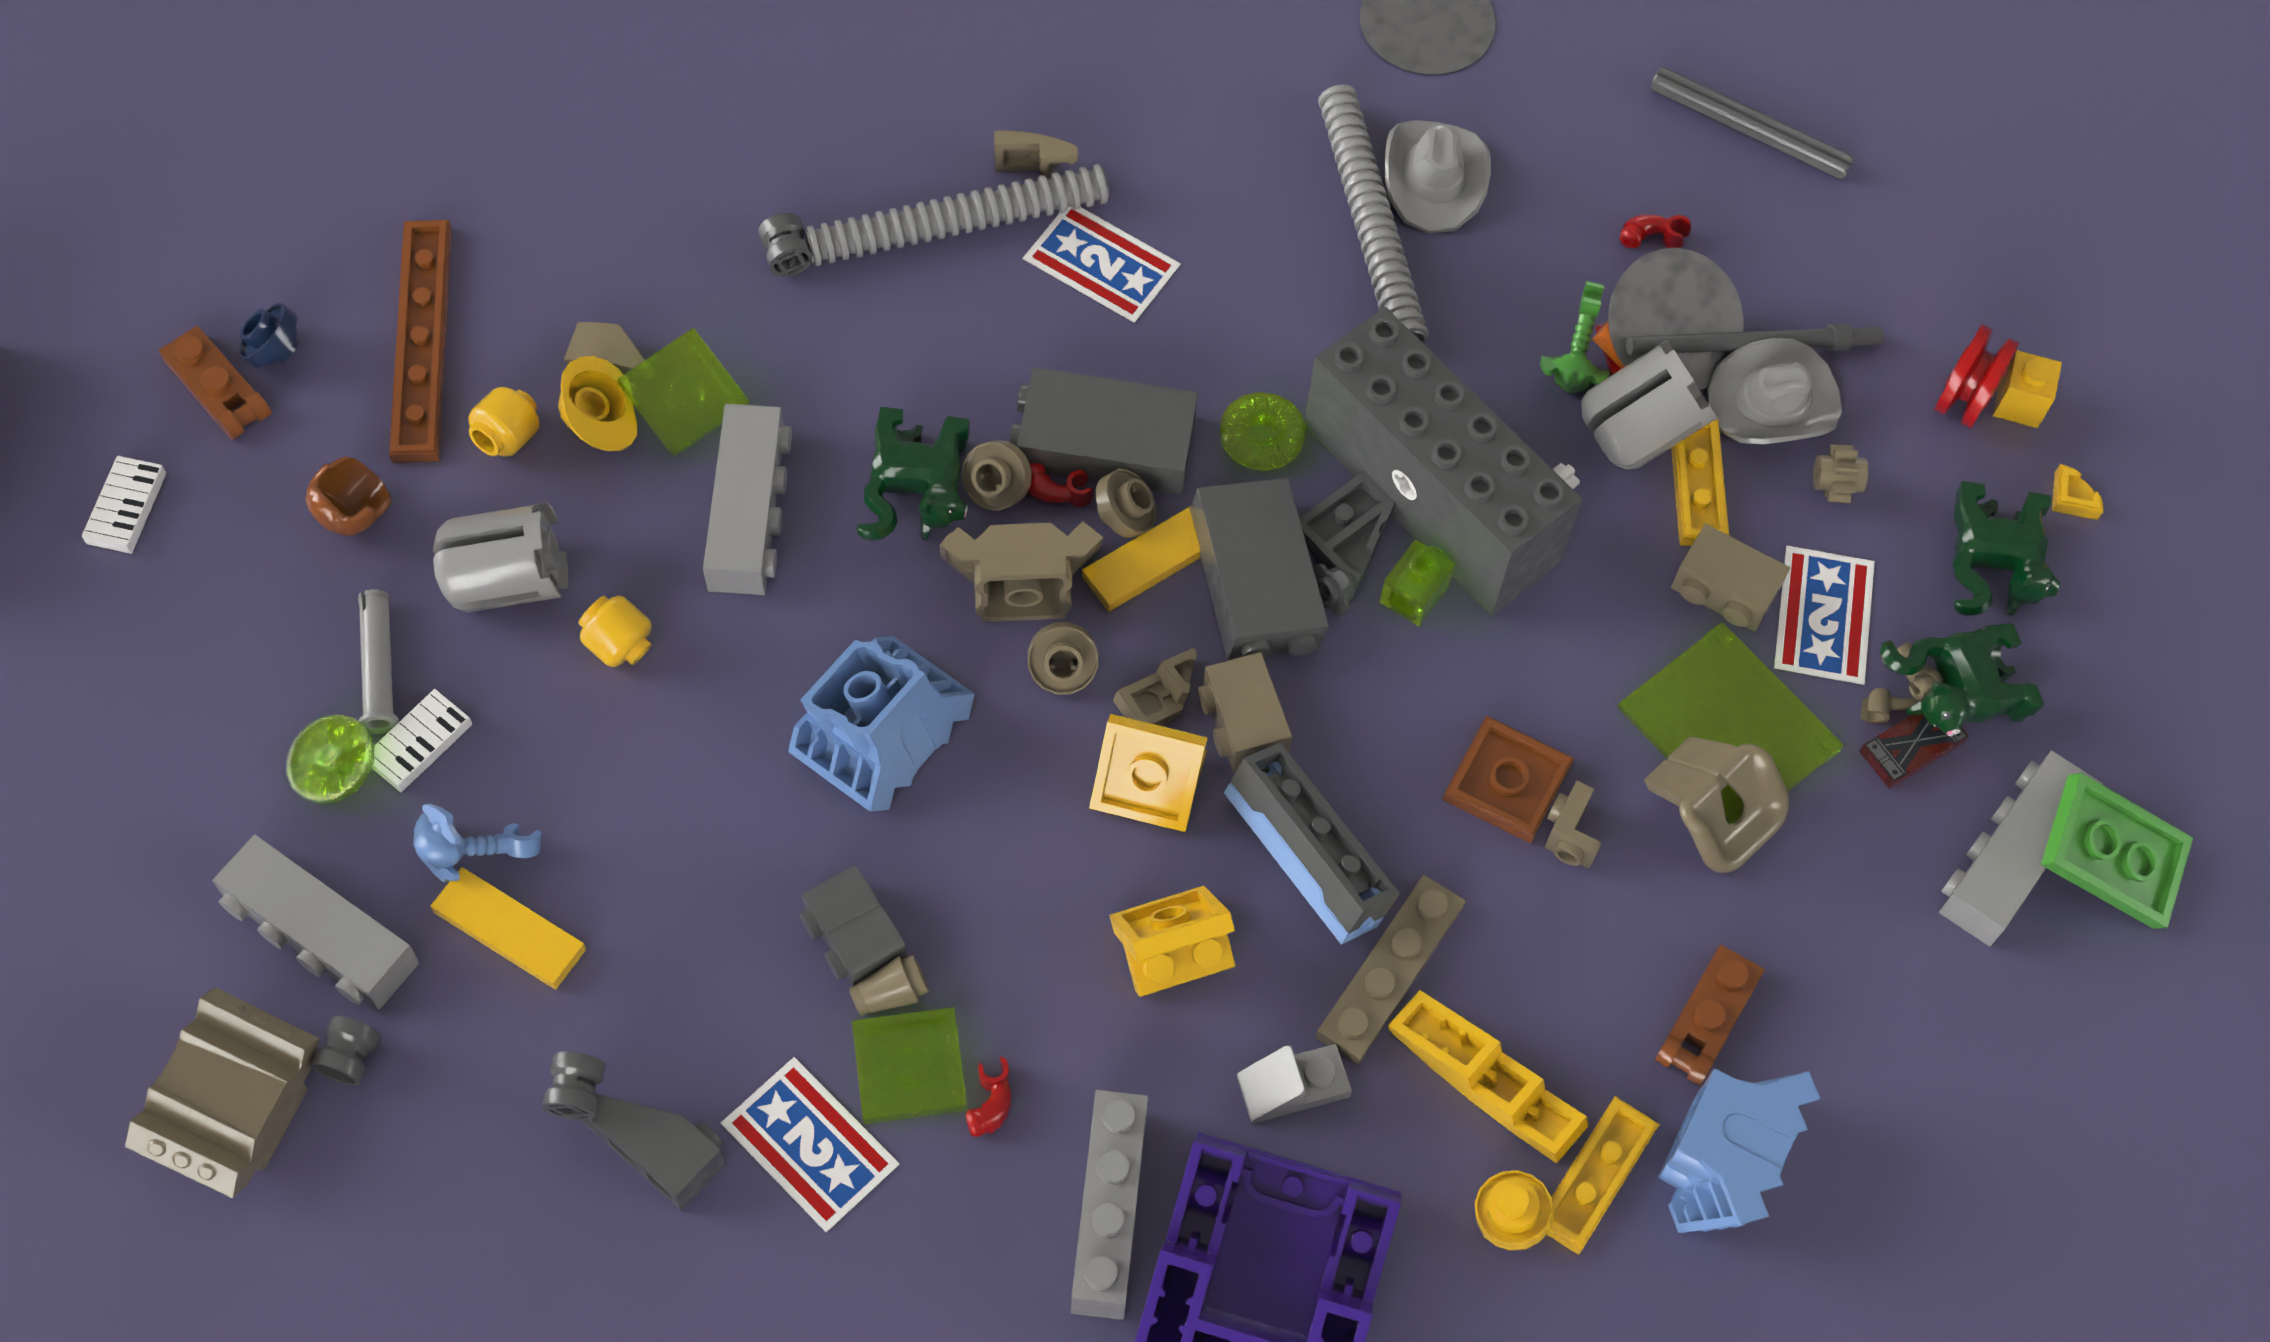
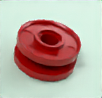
[1934,324,2020,429]

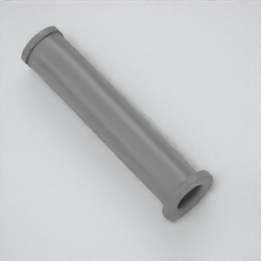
[358,589,399,734]

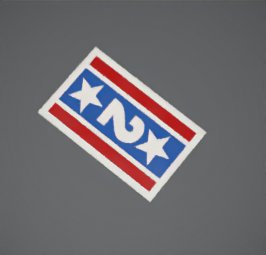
[1022,206,1181,323]
[1774,545,1875,685]
[721,1057,900,1232]

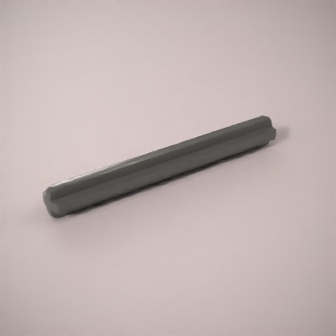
[1651,67,1854,179]

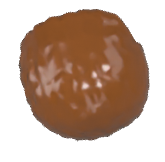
[305,456,391,536]

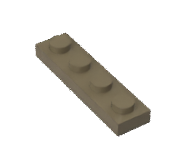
[1315,874,1466,1066]

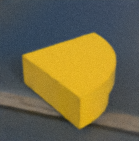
[2052,464,2103,520]

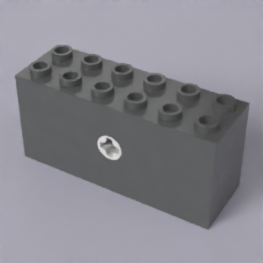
[1303,306,1583,616]

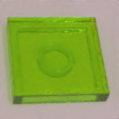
[617,327,750,457]
[852,1007,967,1124]

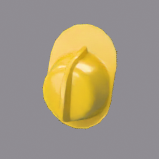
[558,356,637,451]

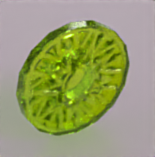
[1219,392,1306,471]
[286,714,375,804]

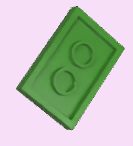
[2041,773,2193,929]

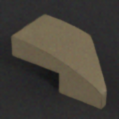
[994,130,1078,179]
[564,322,656,380]
[1113,648,1197,726]

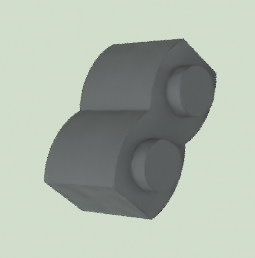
[799,865,907,986]

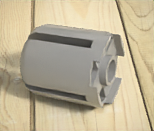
[1581,340,1717,470]
[433,502,568,613]

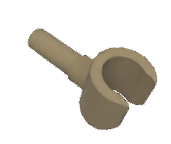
[1861,688,1921,724]

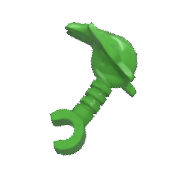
[1540,281,1610,393]

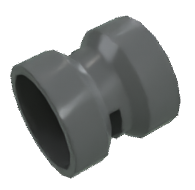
[758,213,813,277]
[310,1016,381,1086]
[542,1052,606,1120]

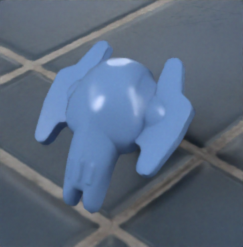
[413,804,542,883]

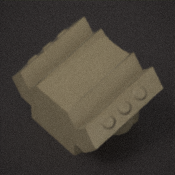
[939,521,1104,622]
[125,987,319,1198]

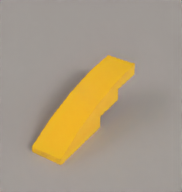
[1388,990,1588,1164]

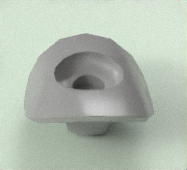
[1385,120,1491,234]
[1707,338,1842,444]

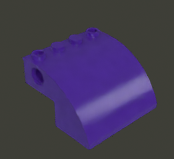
[1135,1132,1402,1342]

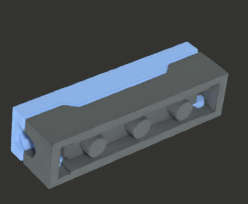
[1224,742,1400,945]

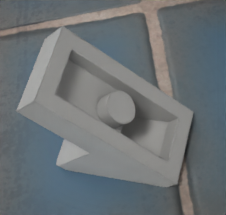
[1237,1044,1352,1124]

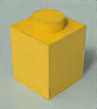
[1993,350,2062,428]

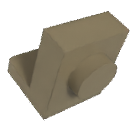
[1544,780,1601,868]

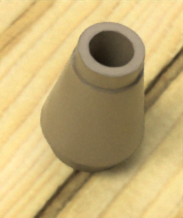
[849,955,929,1016]

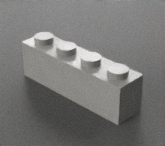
[703,404,792,595]
[1938,750,2103,947]
[212,834,420,1010]
[1071,1090,1148,1320]

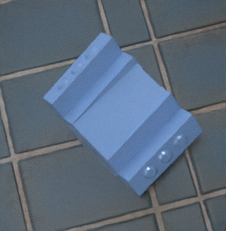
[788,636,975,812]
[1658,1069,1821,1233]

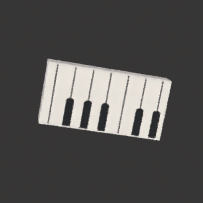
[82,456,167,554]
[363,689,472,793]

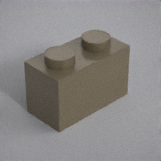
[1671,523,1791,632]
[1198,652,1292,772]

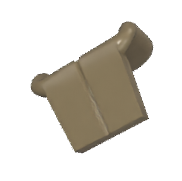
[1644,737,1789,873]

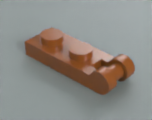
[158,325,272,440]
[1655,944,1765,1087]

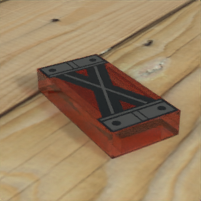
[1859,715,1969,789]

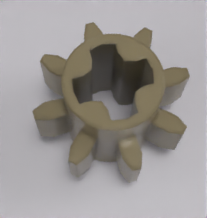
[1813,444,1868,503]

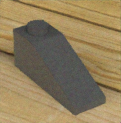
[581,1093,726,1211]

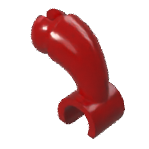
[1619,214,1691,249]
[1028,463,1093,507]
[965,1056,1012,1137]

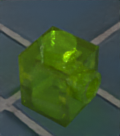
[1379,539,1456,627]

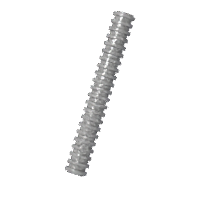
[1318,84,1429,343]
[805,164,1109,267]

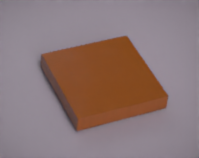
[1443,716,1575,844]

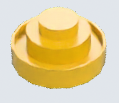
[1475,1170,1553,1251]

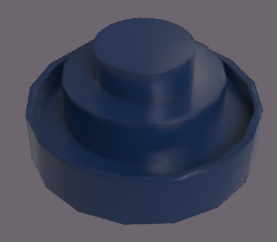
[238,303,298,368]

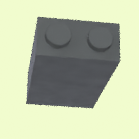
[1009,367,1198,495]
[1190,478,1329,660]

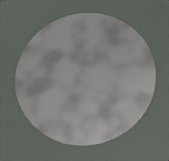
[1360,0,1496,75]
[1608,248,1744,390]

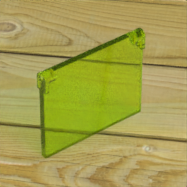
[1617,622,1844,824]

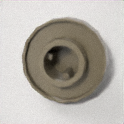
[962,440,1031,511]
[1096,468,1156,538]
[1027,622,1099,695]

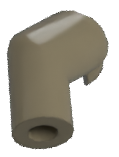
[1897,642,1944,701]

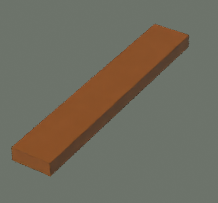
[389,220,452,463]

